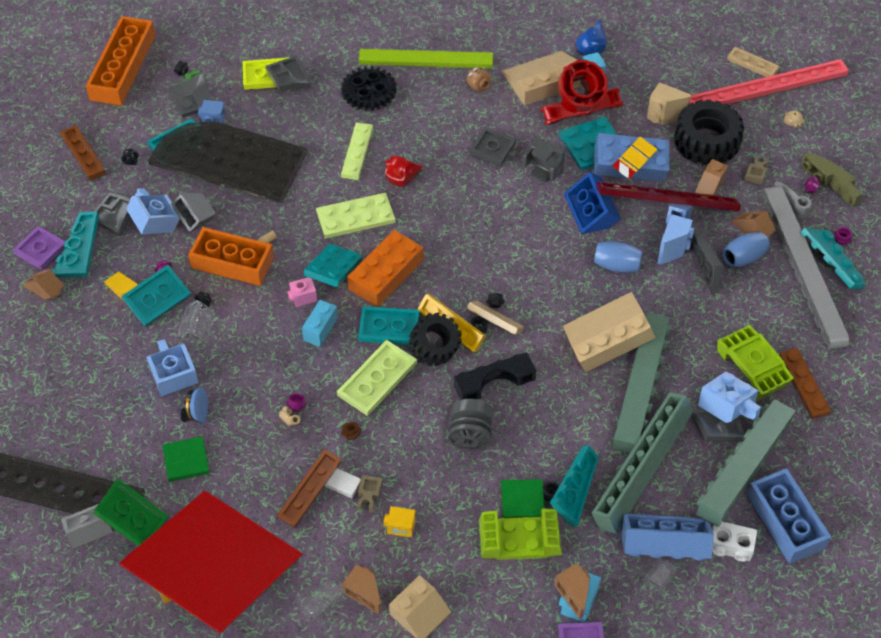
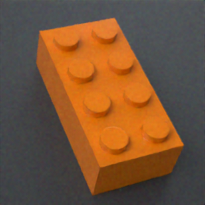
[188,227,274,286]
[347,230,424,307]

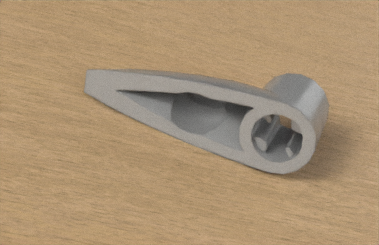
[774,181,811,219]

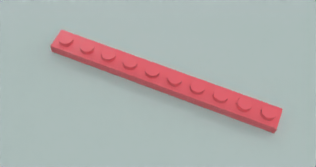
[690,59,849,104]

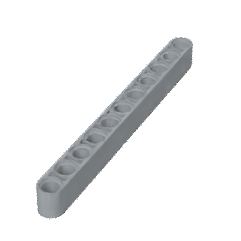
[761,186,849,350]

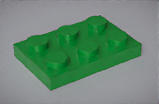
[92,479,168,546]

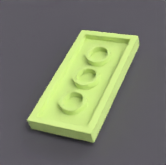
[316,193,395,239]
[337,340,417,416]

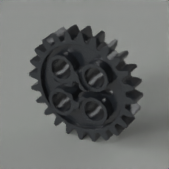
[341,66,397,111]

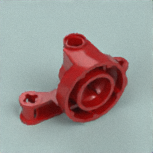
[541,60,624,125]

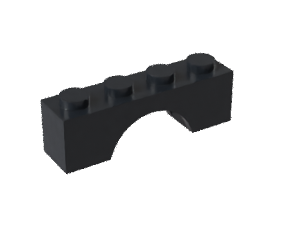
[454,352,536,400]

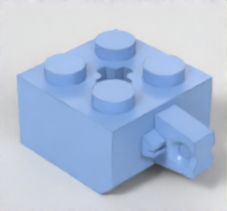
[126,188,180,234]
[146,339,199,397]
[698,372,761,423]

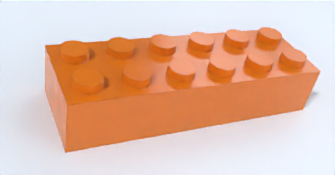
[86,16,156,106]

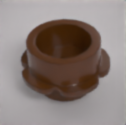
[341,422,361,440]

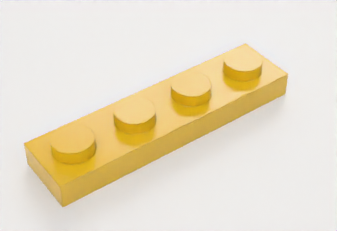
[417,294,486,352]

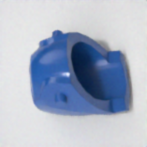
[576,20,606,55]

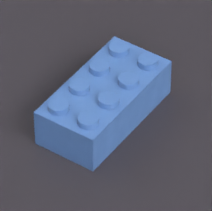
[594,133,669,181]
[746,468,831,564]
[622,513,714,561]

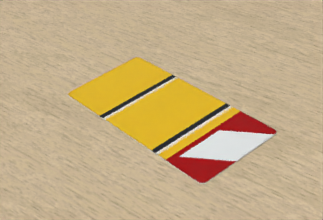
[612,137,657,179]

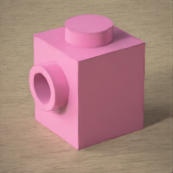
[287,277,317,307]

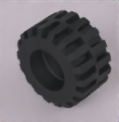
[409,313,462,366]

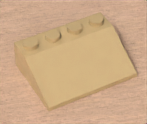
[502,51,582,106]
[563,292,655,372]

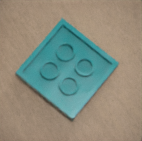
[558,116,617,171]

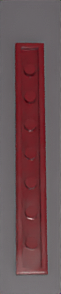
[596,181,741,211]

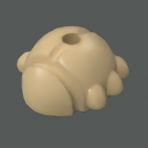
[784,110,805,128]

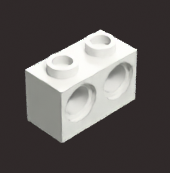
[712,522,757,561]

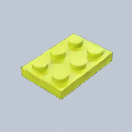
[242,57,290,90]

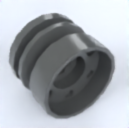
[448,399,493,450]

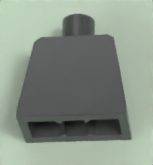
[171,193,215,232]

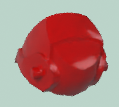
[385,155,423,187]

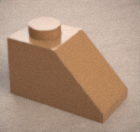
[695,159,728,195]
[731,211,776,238]
[23,269,64,300]
[554,563,590,620]
[342,564,381,614]

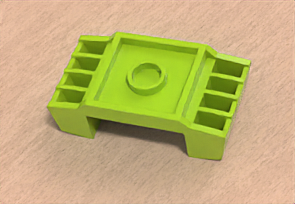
[717,325,794,401]
[479,509,562,560]

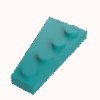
[51,211,99,278]
[800,228,867,290]
[550,445,599,526]

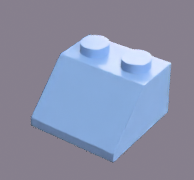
[657,214,695,265]

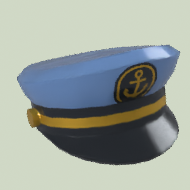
[181,387,209,424]

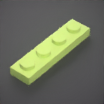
[341,123,373,180]

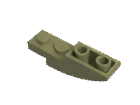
[801,152,862,207]

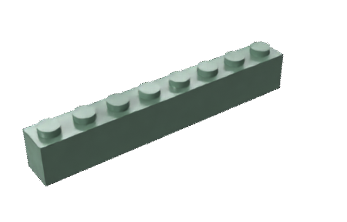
[612,312,672,453]
[592,392,693,534]
[696,399,796,527]

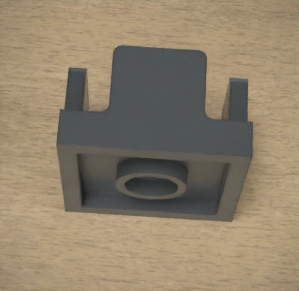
[522,136,565,182]

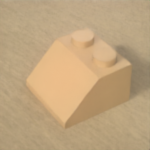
[647,82,691,125]
[389,575,451,638]

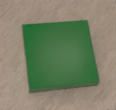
[162,436,209,482]
[501,479,544,518]

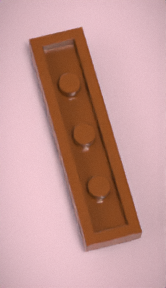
[60,125,106,181]
[779,348,831,419]
[277,449,342,529]

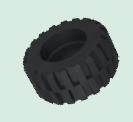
[674,99,744,166]

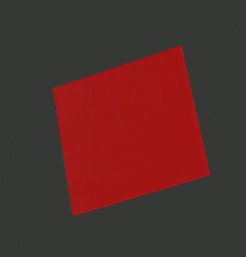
[119,490,303,634]

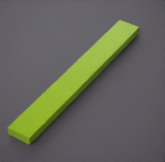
[359,49,493,68]

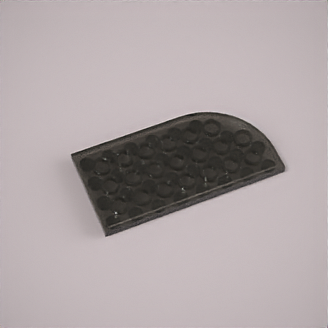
[149,122,308,203]

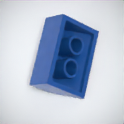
[564,172,621,234]

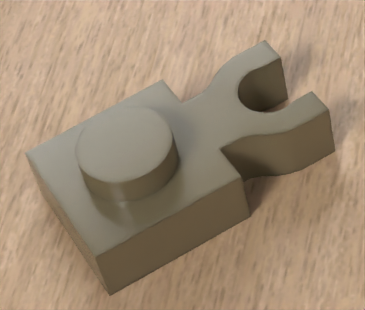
[744,155,769,185]
[357,475,383,512]

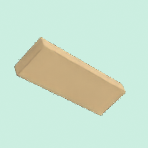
[727,47,780,77]
[467,301,524,335]

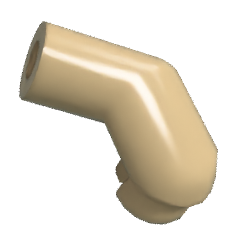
[258,230,277,243]
[279,406,300,426]

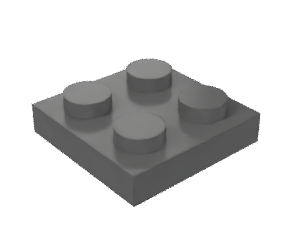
[469,127,516,167]

